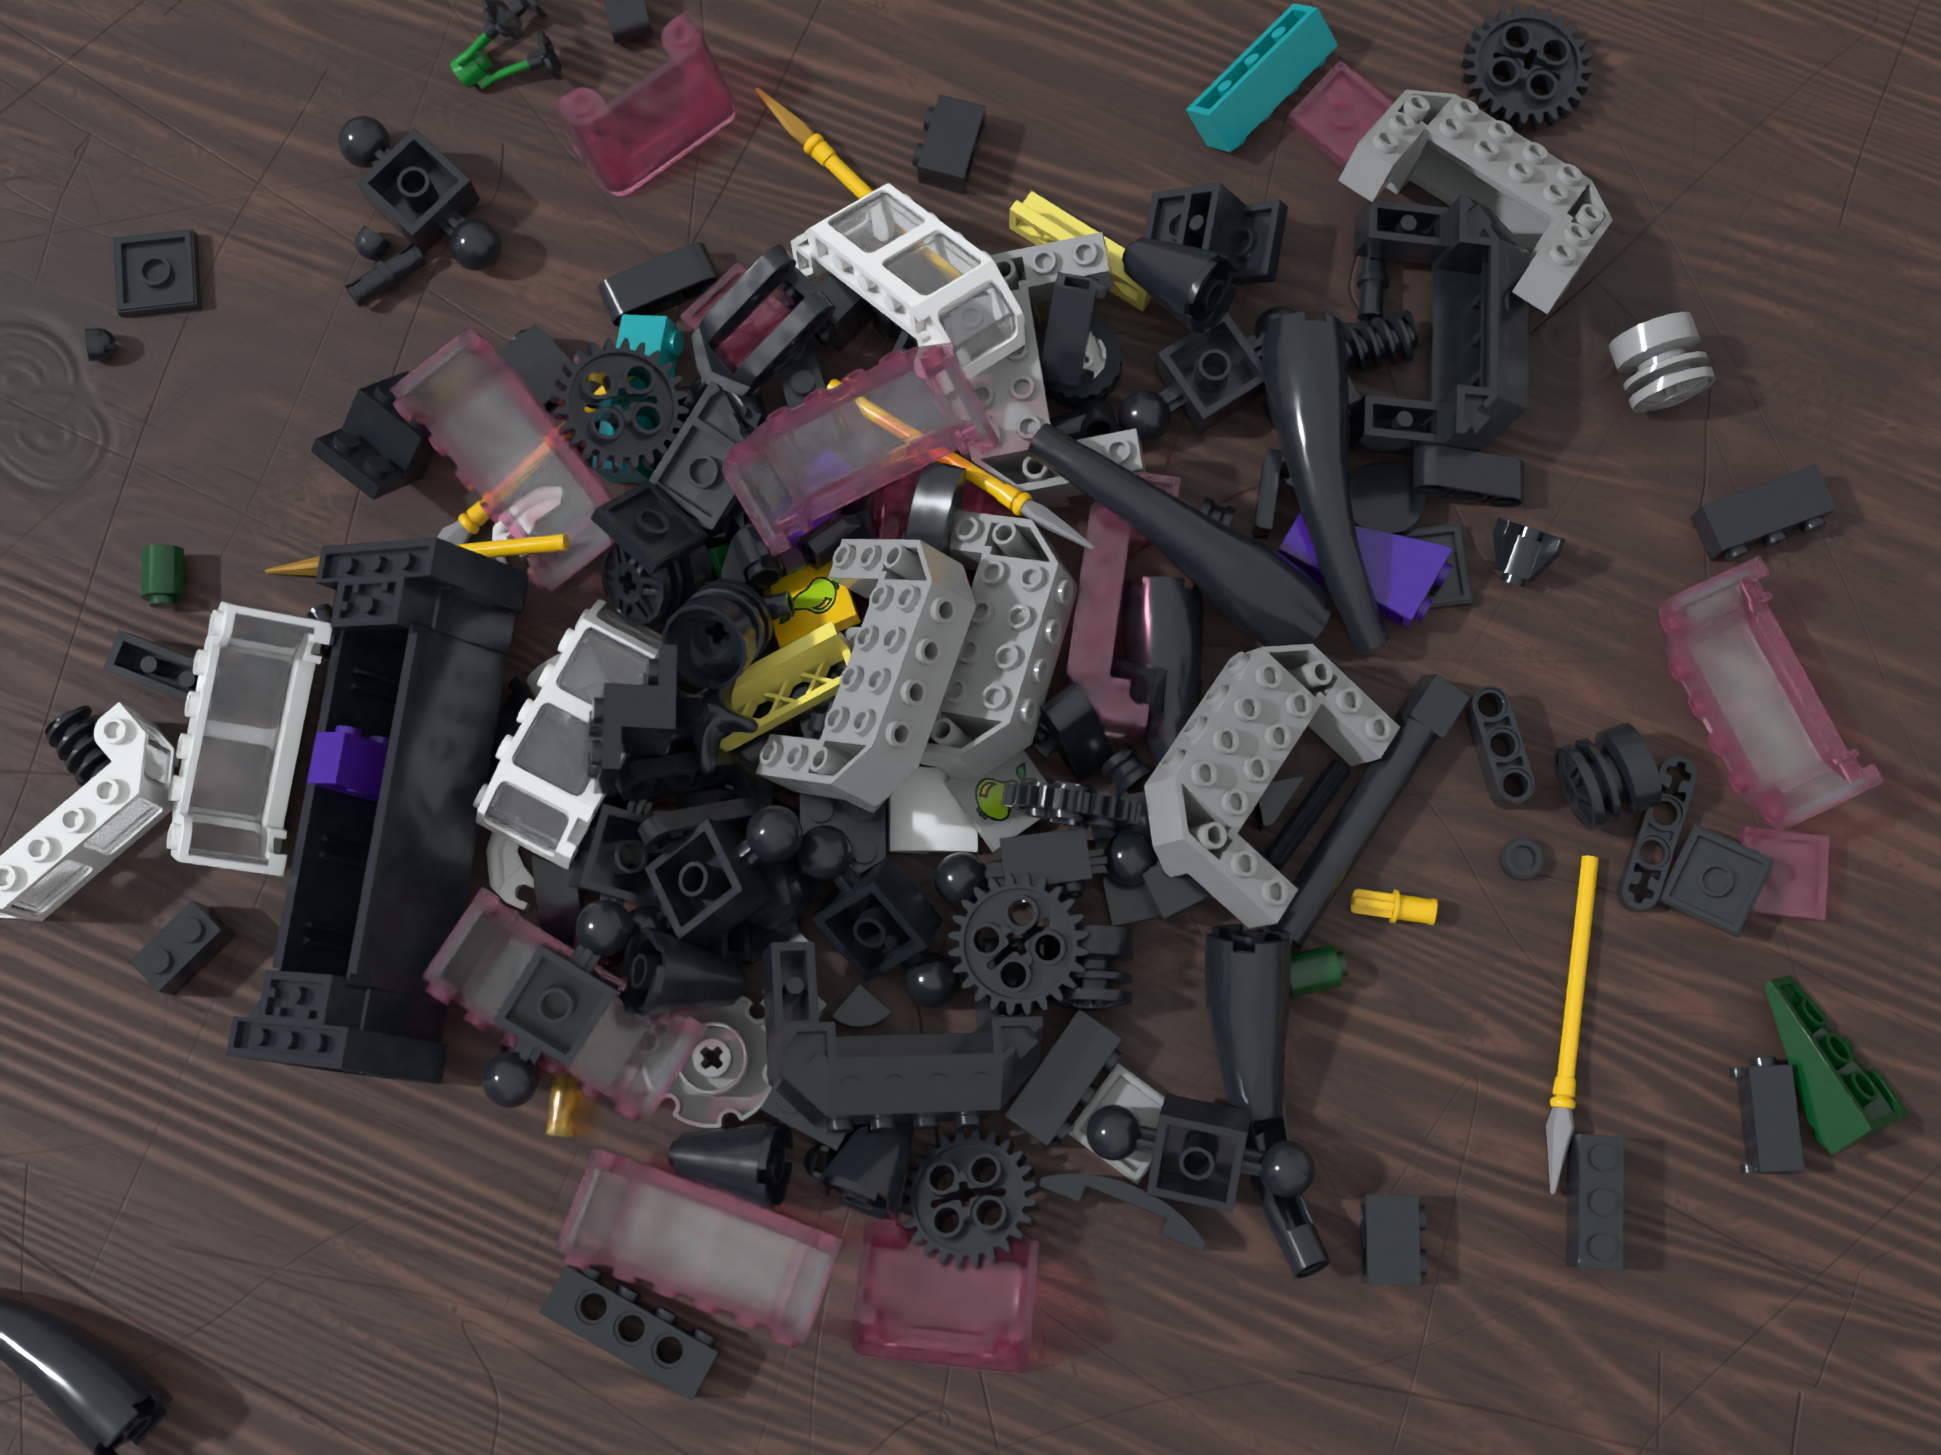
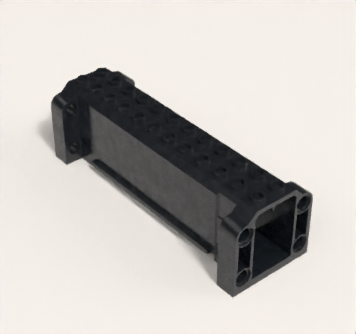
[226,537,530,1085]

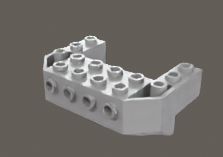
[1338,90,1613,314]
[943,232,1147,508]
[920,511,1079,780]
[755,539,976,812]
[1144,644,1400,928]

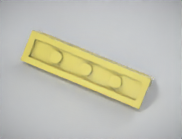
[1009,191,1152,312]
[699,621,852,752]

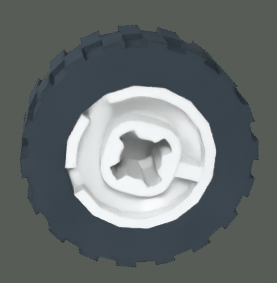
[1037,317,1123,409]

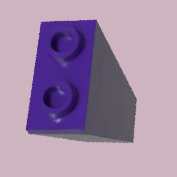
[1278,513,1453,630]

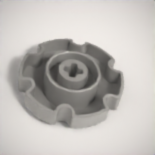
[644,996,772,1129]

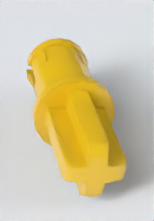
[1350,888,1437,926]

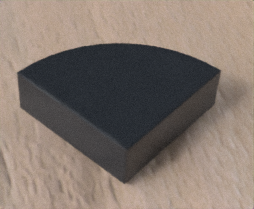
[832,984,892,1027]

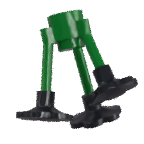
[450,0,563,90]

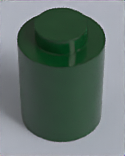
[141,544,184,609]
[1290,945,1348,998]

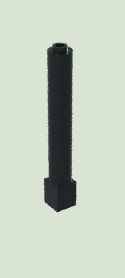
[1265,674,1470,948]

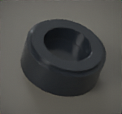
[1499,837,1544,881]

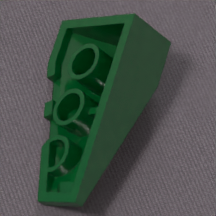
[1764,975,1910,1155]

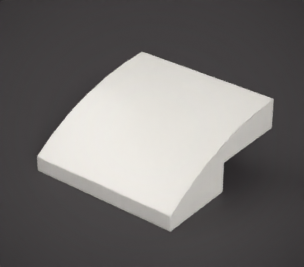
[887,767,978,854]

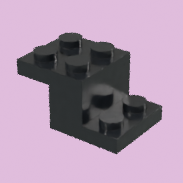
[1144,183,1288,286]
[777,267,903,353]
[311,371,469,500]
[586,644,677,794]

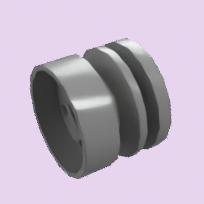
[1608,312,1716,413]

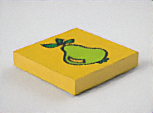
[770,560,861,649]

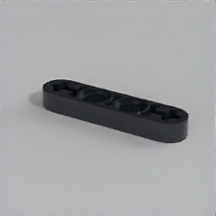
[1617,755,1698,912]

